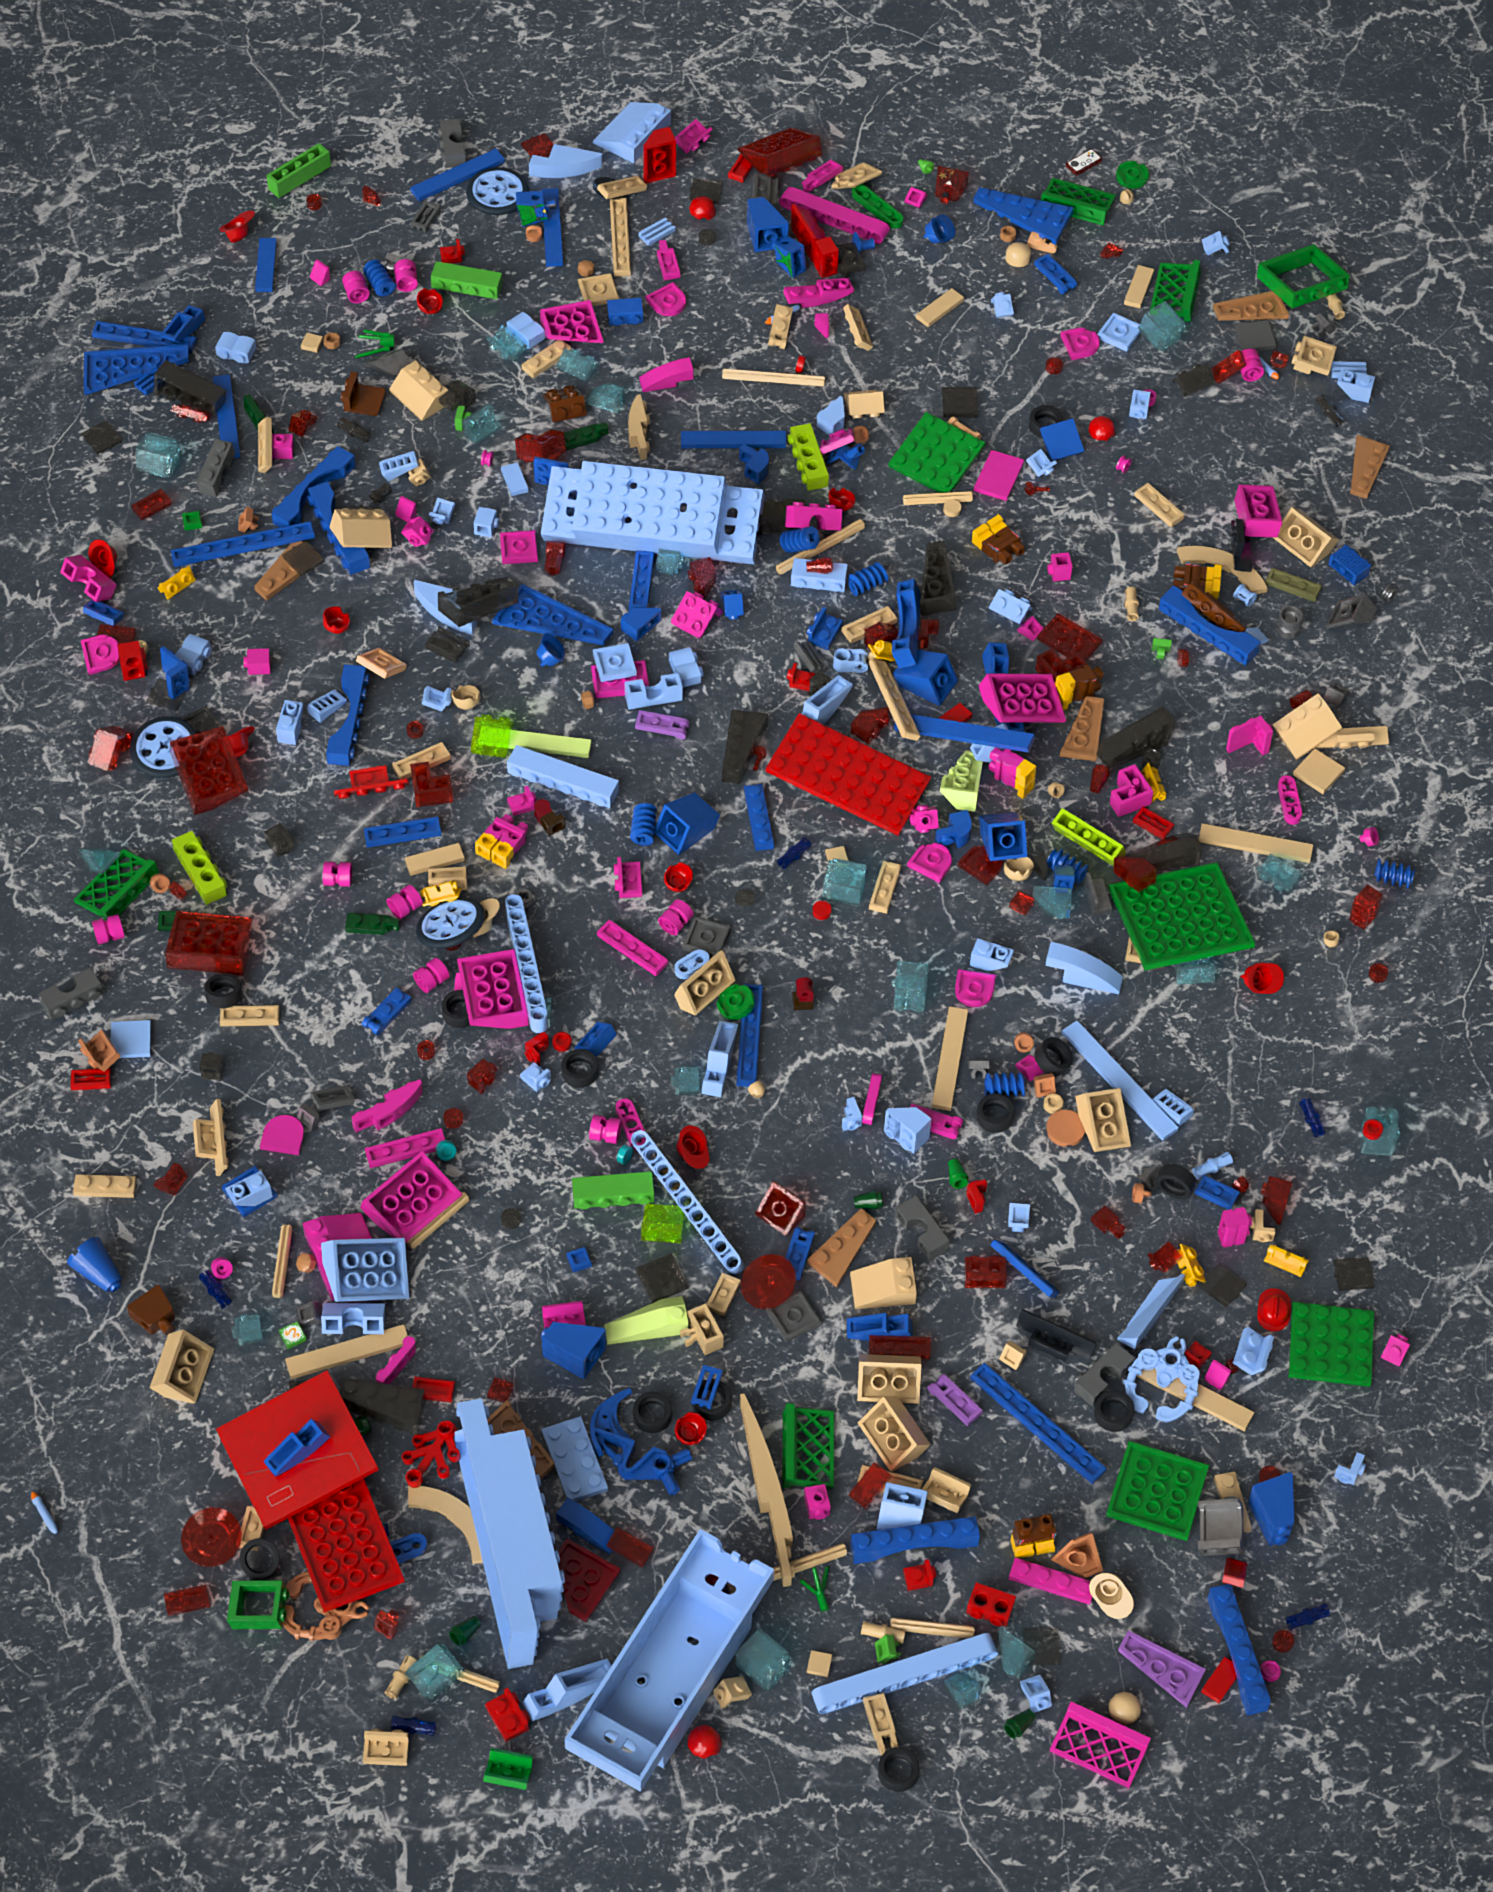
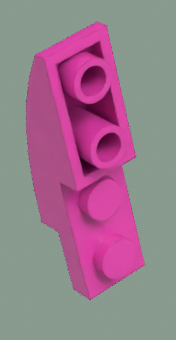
[783,278,854,308]
[351,1079,423,1132]

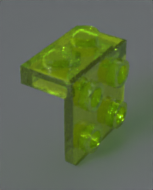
[470,714,514,758]
[641,1204,684,1243]

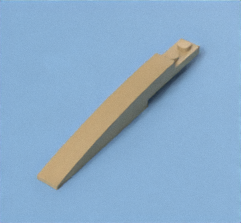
[740,1394,795,1587]

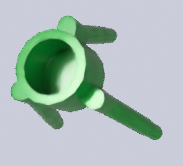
[355,329,394,358]

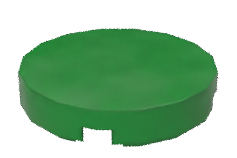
[1116,161,1149,189]
[716,984,755,1020]

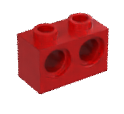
[814,236,839,278]
[117,641,148,681]
[966,1582,1016,1627]

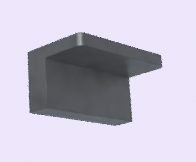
[1084,872,1112,916]

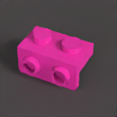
[675,119,713,154]
[614,857,642,898]
[542,1301,586,1329]

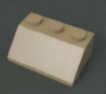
[389,360,449,421]
[1272,507,1339,567]
[330,508,392,548]
[1273,693,1343,760]
[674,950,736,1015]
[150,1329,214,1403]
[857,1354,921,1404]
[858,1396,931,1472]

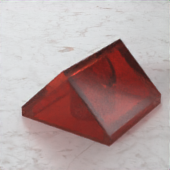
[755,1181,806,1236]

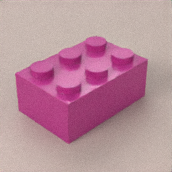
[1234,485,1282,538]

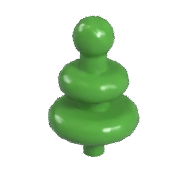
[918,159,934,174]

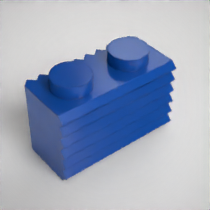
[607,298,643,326]
[1329,544,1371,586]

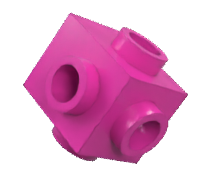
[401,516,434,547]
[910,805,939,833]

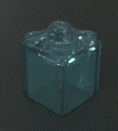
[1138,301,1186,351]
[136,432,180,478]
[822,858,867,906]
[891,961,928,1012]
[1361,1106,1399,1156]
[736,1628,792,1691]
[405,1644,465,1699]

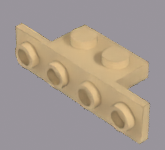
[1315,726,1389,749]
[193,1099,229,1176]

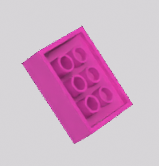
[978,674,1066,723]
[457,949,529,1029]
[360,1151,462,1244]
[303,1213,372,1301]

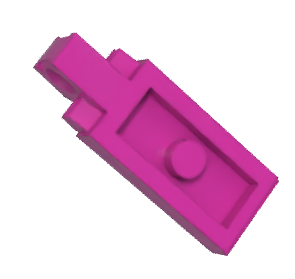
[802,159,843,193]
[657,240,680,280]

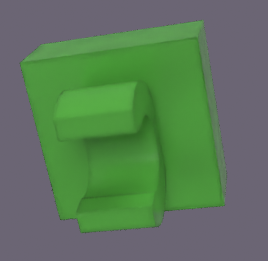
[455,406,473,431]
[1152,638,1172,659]
[875,1634,901,1664]

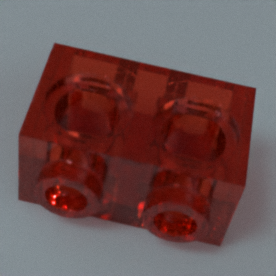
[1349,884,1383,930]
[964,1255,1007,1288]

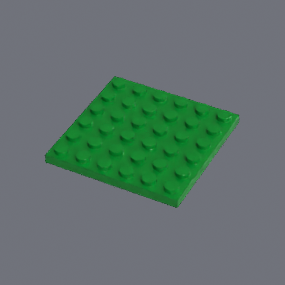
[1109,862,1255,971]

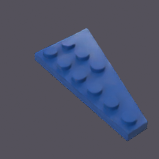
[973,187,1074,245]
[84,344,189,395]
[492,584,613,646]

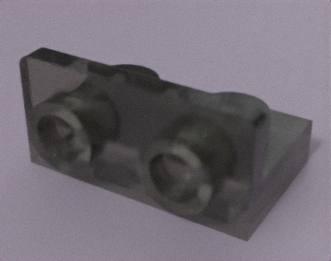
[836,242,866,278]

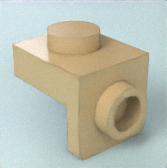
[408,459,431,487]
[1249,1209,1275,1242]
[713,1676,752,1709]

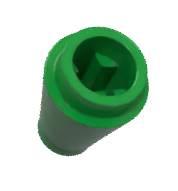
[948,1159,969,1189]

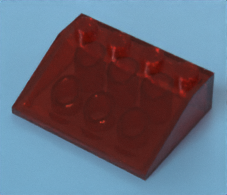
[738,127,822,177]
[170,726,249,815]
[165,911,253,975]

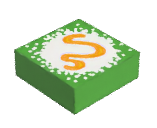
[279,1322,307,1349]

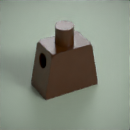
[127,1284,175,1335]

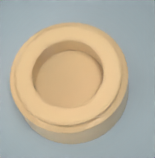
[943,500,961,517]
[1043,1093,1063,1114]

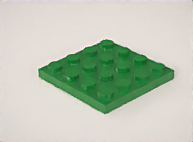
[888,412,985,493]
[1288,1302,1374,1387]
[1106,1441,1209,1541]

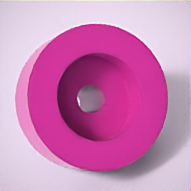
[1359,827,1379,847]
[211,1257,233,1279]

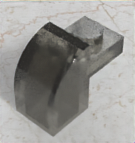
[439,380,476,412]

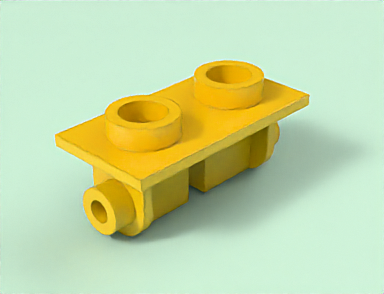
[157,566,196,600]
[868,640,896,662]
[1141,763,1167,804]
[420,880,462,906]
[1175,1244,1206,1287]
[1264,1244,1309,1277]

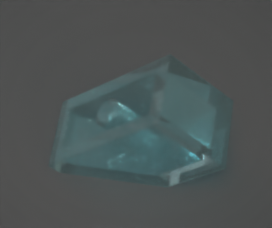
[586,382,625,414]
[1032,886,1072,918]
[998,1627,1035,1679]

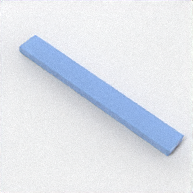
[1062,1021,1178,1141]

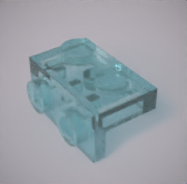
[485,325,528,362]
[556,348,599,382]
[462,403,501,444]
[1256,854,1302,894]
[1173,957,1215,985]

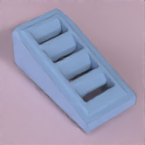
[379,451,419,482]
[307,690,347,723]
[1152,1089,1194,1127]

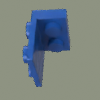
[534,457,574,485]
[160,646,190,701]

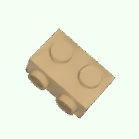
[428,867,467,891]
[922,1467,971,1513]
[363,1729,409,1766]

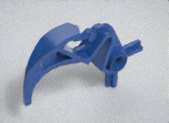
[590,1388,692,1495]

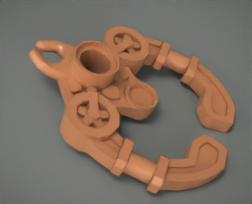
[283,1571,370,1641]

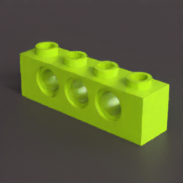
[788,423,829,491]
[1052,808,1126,868]
[172,831,228,905]

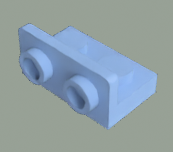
[1233,1327,1274,1375]

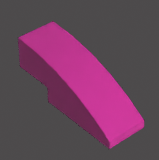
[639,357,693,392]

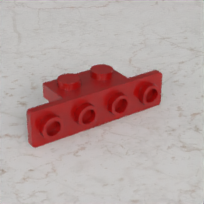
[334,765,409,799]

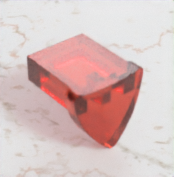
[153,1163,188,1196]

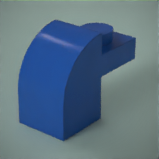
[739,444,769,484]
[935,810,972,848]

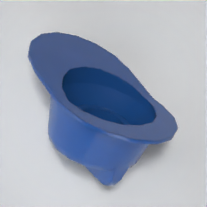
[923,214,955,244]
[536,633,565,667]

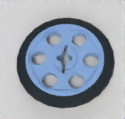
[466,167,529,215]
[129,716,200,778]
[416,897,485,949]

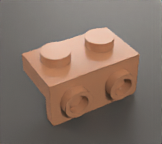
[78,1030,121,1072]

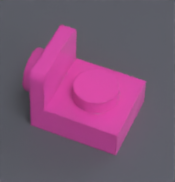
[507,786,537,816]

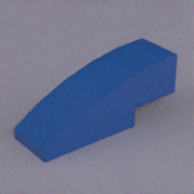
[160,305,206,342]
[847,1313,913,1341]
[263,1419,331,1477]
[556,1497,621,1555]

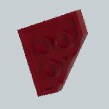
[558,1538,621,1623]

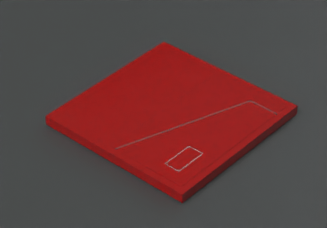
[216,1370,379,1530]

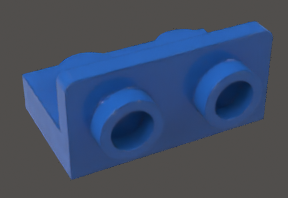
[807,607,843,650]

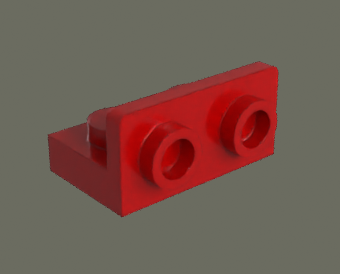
[485,1687,530,1742]

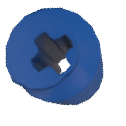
[363,259,396,296]
[780,526,820,553]
[848,562,889,596]
[630,803,657,846]
[1047,848,1089,885]
[1374,858,1416,889]
[984,1072,1025,1097]

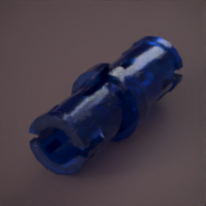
[777,837,812,869]
[1299,1098,1326,1138]
[199,1270,232,1308]
[1285,1603,1330,1630]
[391,1715,436,1736]

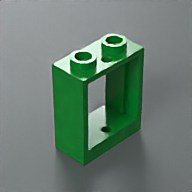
[227,1580,289,1629]

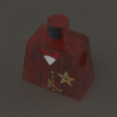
[935,166,969,204]

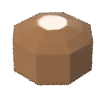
[1000,226,1016,242]
[578,260,595,277]
[323,332,341,349]
[581,690,594,709]
[296,1252,316,1273]

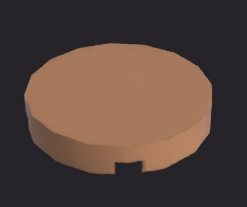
[1046,1110,1085,1147]

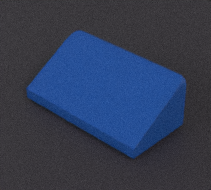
[574,1021,616,1058]

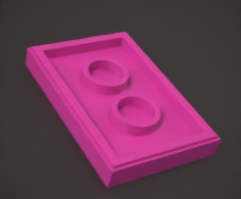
[974,450,1024,501]
[591,660,649,699]

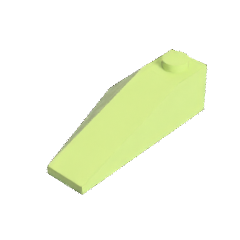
[940,750,983,812]
[604,1296,688,1345]

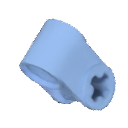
[833,648,868,673]

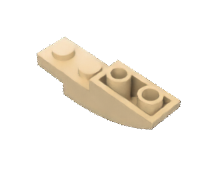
[628,394,650,460]

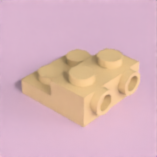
[1291,336,1336,376]

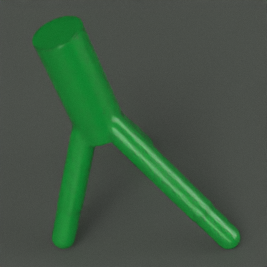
[800,1566,829,1612]

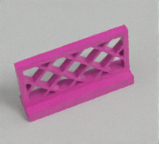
[1049,1701,1151,1788]

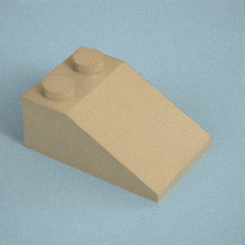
[1075,1088,1131,1152]
[850,1257,917,1309]

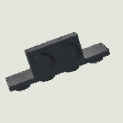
[1230,518,1252,572]
[1016,1309,1096,1362]

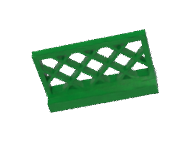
[1041,178,1116,225]
[1150,260,1201,322]
[74,849,159,920]
[782,1403,834,1489]

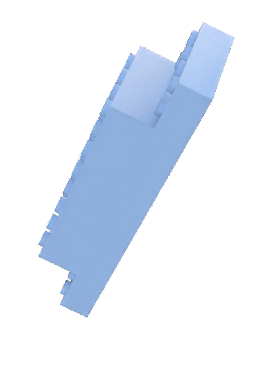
[541,461,765,565]
[454,1398,565,1669]
[565,1529,774,1792]

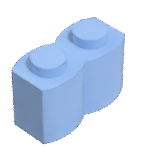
[506,312,545,349]
[215,332,256,363]
[175,634,212,675]
[669,647,703,688]

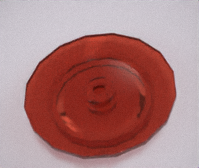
[741,1254,796,1310]
[181,1507,242,1567]

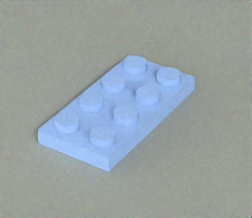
[541,1416,608,1502]

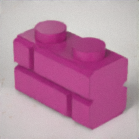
[1217,1207,1252,1248]

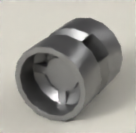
[1276,605,1303,640]

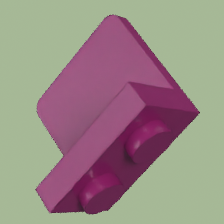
[671,591,723,638]
[1226,715,1273,756]

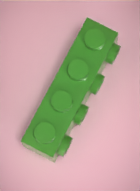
[267,143,331,198]
[431,261,503,300]
[572,1171,654,1209]

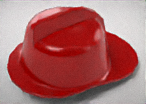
[219,210,255,243]
[88,539,117,579]
[214,726,255,760]
[1241,963,1284,994]
[676,1125,709,1169]
[1257,1288,1291,1332]

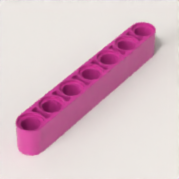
[779,187,890,244]

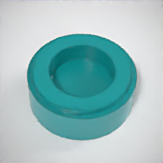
[436,1140,456,1161]
[617,1144,633,1165]

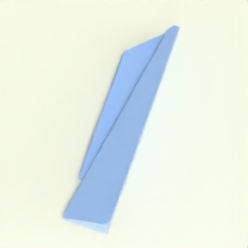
[1117,1274,1185,1350]

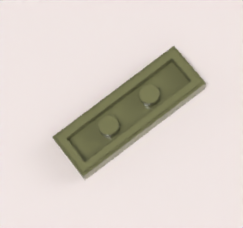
[1265,568,1322,602]

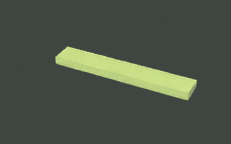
[479,726,591,758]

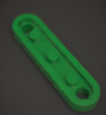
[852,185,903,229]

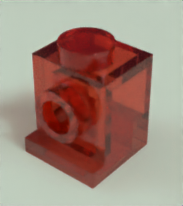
[467,1059,498,1095]

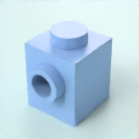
[474,507,499,537]

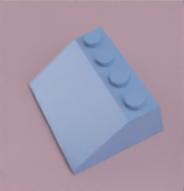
[593,102,671,163]
[321,1238,409,1302]

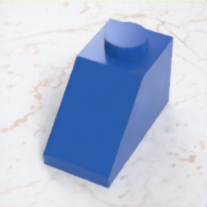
[720,590,744,619]
[621,607,661,641]

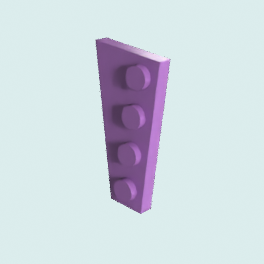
[1118,1630,1206,1708]

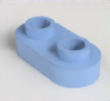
[675,949,709,979]

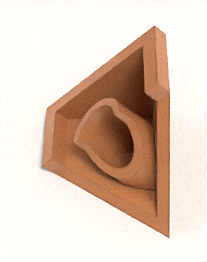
[1051,1532,1103,1579]

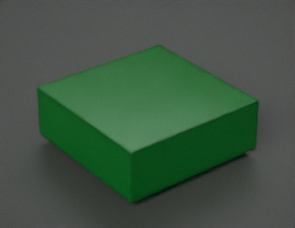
[182,511,202,531]

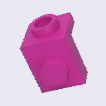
[1381,1333,1411,1367]

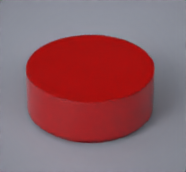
[795,355,806,373]
[812,901,832,920]
[552,1032,572,1052]
[1362,1119,1383,1140]

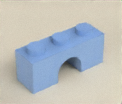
[791,558,847,592]
[625,673,682,710]
[321,1303,385,1334]

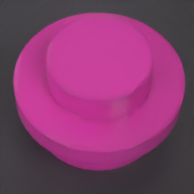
[1260,1661,1281,1682]

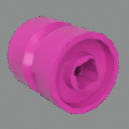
[394,259,418,292]
[342,271,370,304]
[1237,348,1264,382]
[323,861,352,887]
[386,885,423,919]
[658,899,694,935]
[92,914,125,945]
[413,958,450,993]
[589,1114,622,1145]

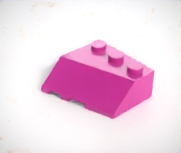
[540,300,604,343]

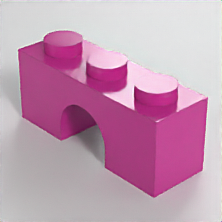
[785,502,842,531]
[60,555,117,602]

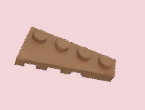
[1212,291,1289,321]
[1350,435,1390,499]
[254,541,321,600]
[1059,696,1104,761]
[807,1208,876,1287]
[487,1400,555,1480]

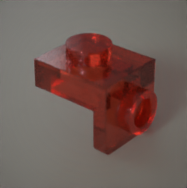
[288,410,317,436]
[918,619,939,648]

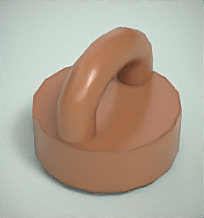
[526,225,543,242]
[853,426,869,444]
[150,873,170,893]
[1014,1032,1034,1052]
[1132,1183,1152,1203]

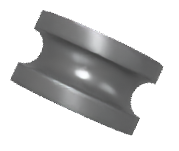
[1381,584,1397,603]
[516,889,533,908]

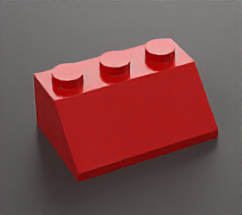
[643,127,676,184]
[791,204,826,262]

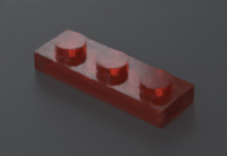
[869,1335,931,1359]

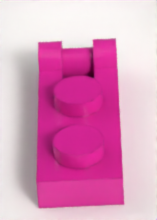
[910,1103,963,1139]
[376,1336,416,1392]

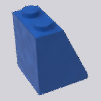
[747,197,789,252]
[893,650,958,706]
[654,792,720,855]
[979,812,1027,861]
[541,1322,606,1379]
[1248,1472,1294,1546]

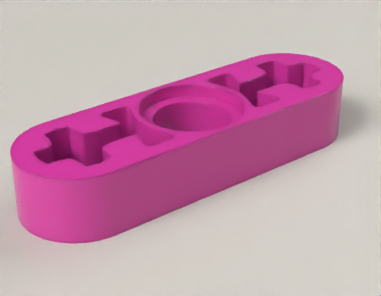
[1278,776,1302,825]
[862,1073,882,1125]
[616,1099,646,1151]

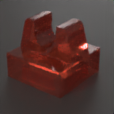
[374,1610,399,1640]

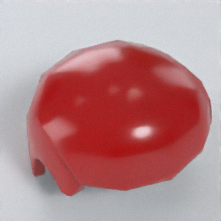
[689,196,716,220]
[417,288,443,314]
[1088,416,1115,441]
[829,487,856,511]
[323,606,351,634]
[664,862,693,892]
[674,1412,707,1446]
[687,1725,722,1759]

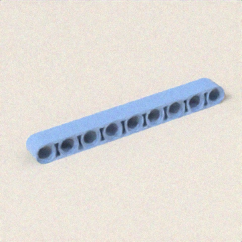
[505,894,548,1033]
[631,1130,744,1275]
[811,1633,998,1714]

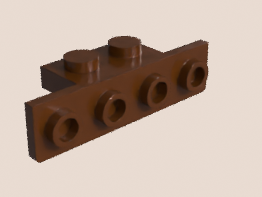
[1181,582,1246,632]

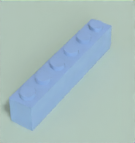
[507,745,619,808]

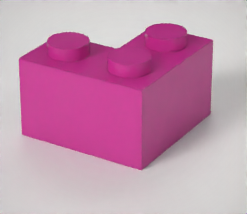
[1109,764,1153,817]

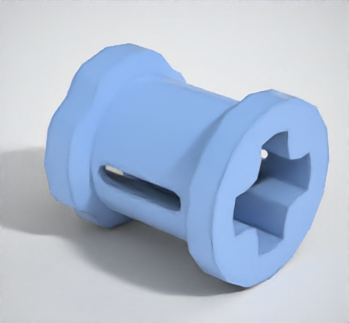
[1233,584,1257,607]

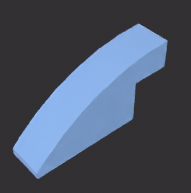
[529,144,602,178]
[414,580,477,635]
[790,675,853,727]
[1046,942,1123,994]
[702,1021,738,1097]
[522,1659,611,1721]

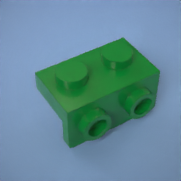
[483,1748,533,1790]

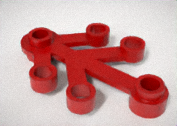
[401,1420,461,1488]

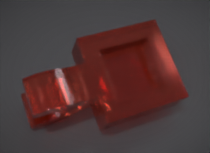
[1090,1206,1125,1239]

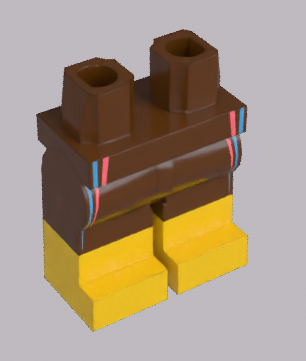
[972,514,1025,565]
[1173,562,1222,600]
[1055,665,1104,711]
[1010,1514,1057,1559]

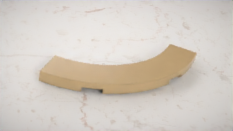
[1177,546,1268,594]
[408,1486,483,1564]

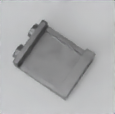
[1198,1496,1244,1556]

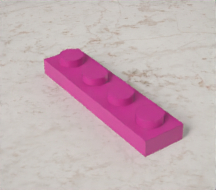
[597,920,668,976]
[364,1128,445,1169]
[1008,1558,1092,1605]

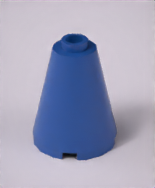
[67,1236,122,1292]

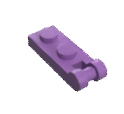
[635,710,690,739]
[927,1374,983,1427]

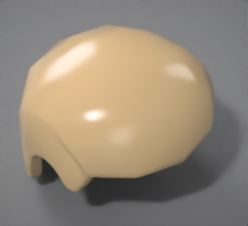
[1005,242,1031,267]
[451,685,481,710]
[1003,857,1034,881]
[1108,1691,1141,1725]

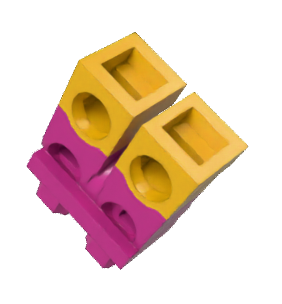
[989,747,1036,799]
[475,814,528,869]

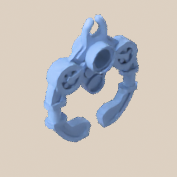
[1123,1336,1199,1423]

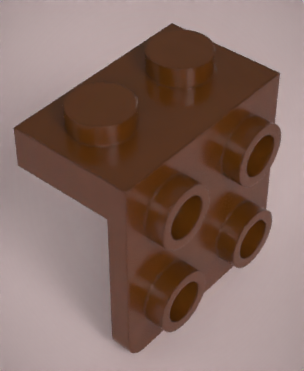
[340,371,385,416]
[543,385,587,423]

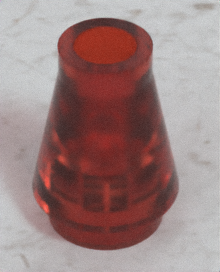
[806,557,833,574]
[1089,765,1110,794]

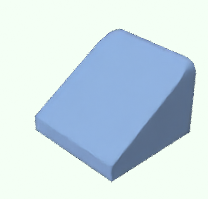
[1244,627,1268,645]

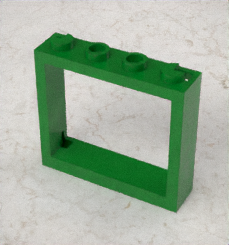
[1257,244,1350,309]

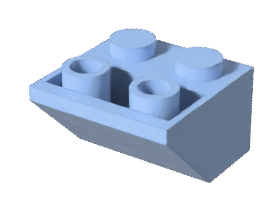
[884,1107,932,1154]
[877,1482,928,1530]

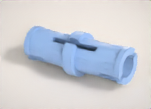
[1192,1152,1233,1180]

